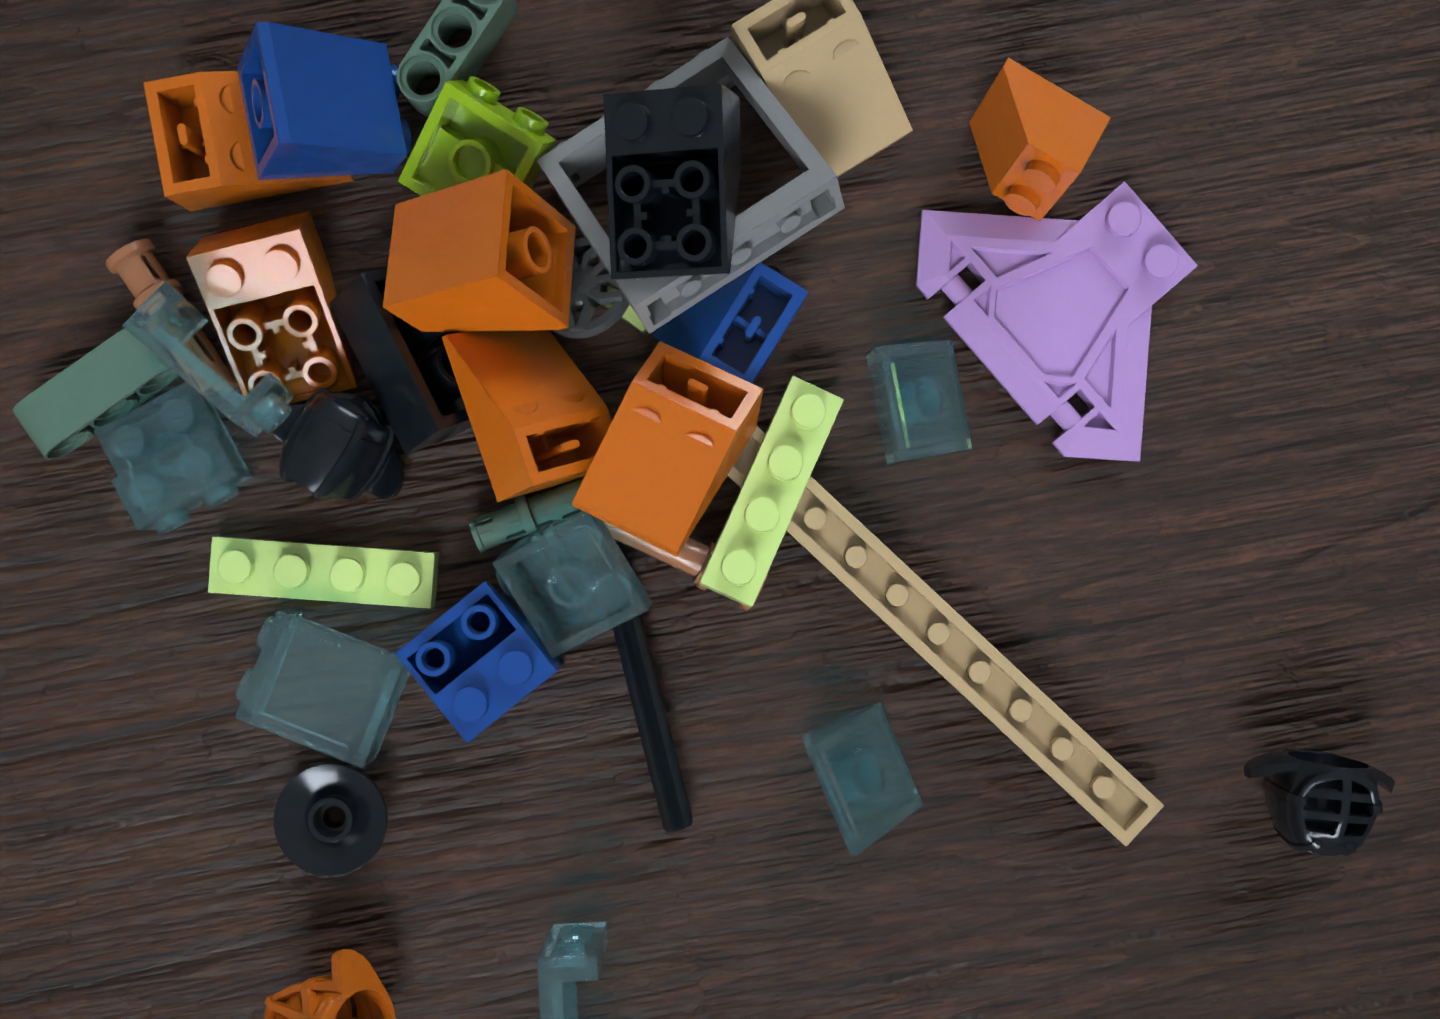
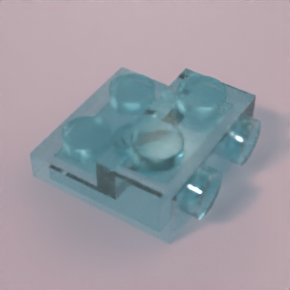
[94,378,252,534]
[492,511,652,658]

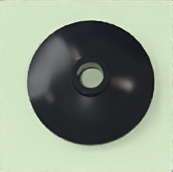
[274,763,388,877]

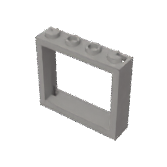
[537,37,845,334]

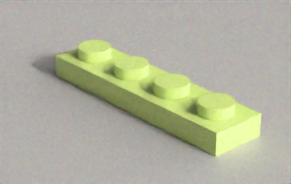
[698,376,844,607]
[208,536,439,609]

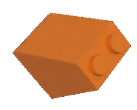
[383,169,576,332]

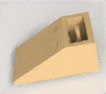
[731,0,913,177]

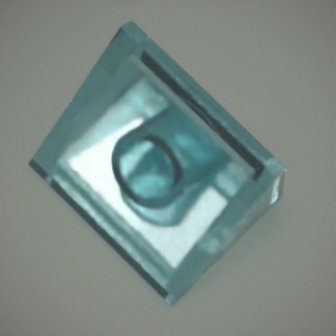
[867,340,972,465]
[801,703,923,855]

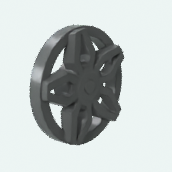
[552,238,630,339]

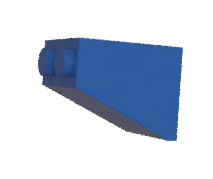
[237,22,411,180]

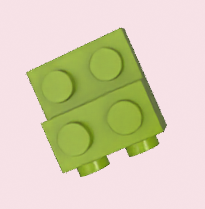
[398,76,557,196]

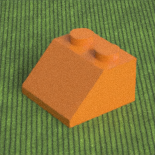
[969,58,1111,221]

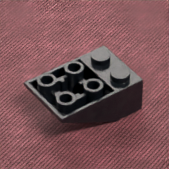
[603,84,741,280]

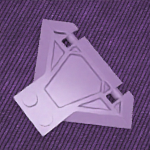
[915,181,1198,462]

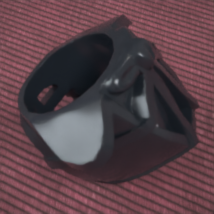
[271,389,405,500]
[1244,748,1395,856]

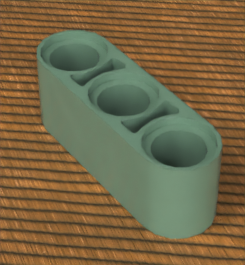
[397,0,519,117]
[13,321,183,460]

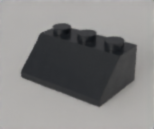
[330,267,472,455]

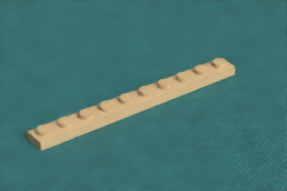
[727,426,1164,847]

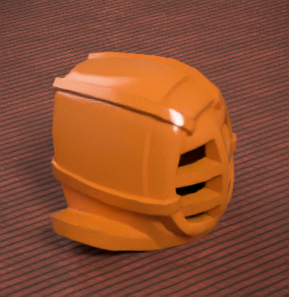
[263,949,396,1019]

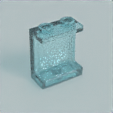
[122,281,294,437]
[235,608,410,768]
[537,922,608,1019]

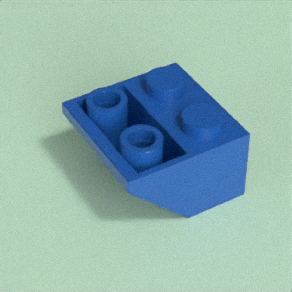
[651,262,808,384]
[395,581,565,743]

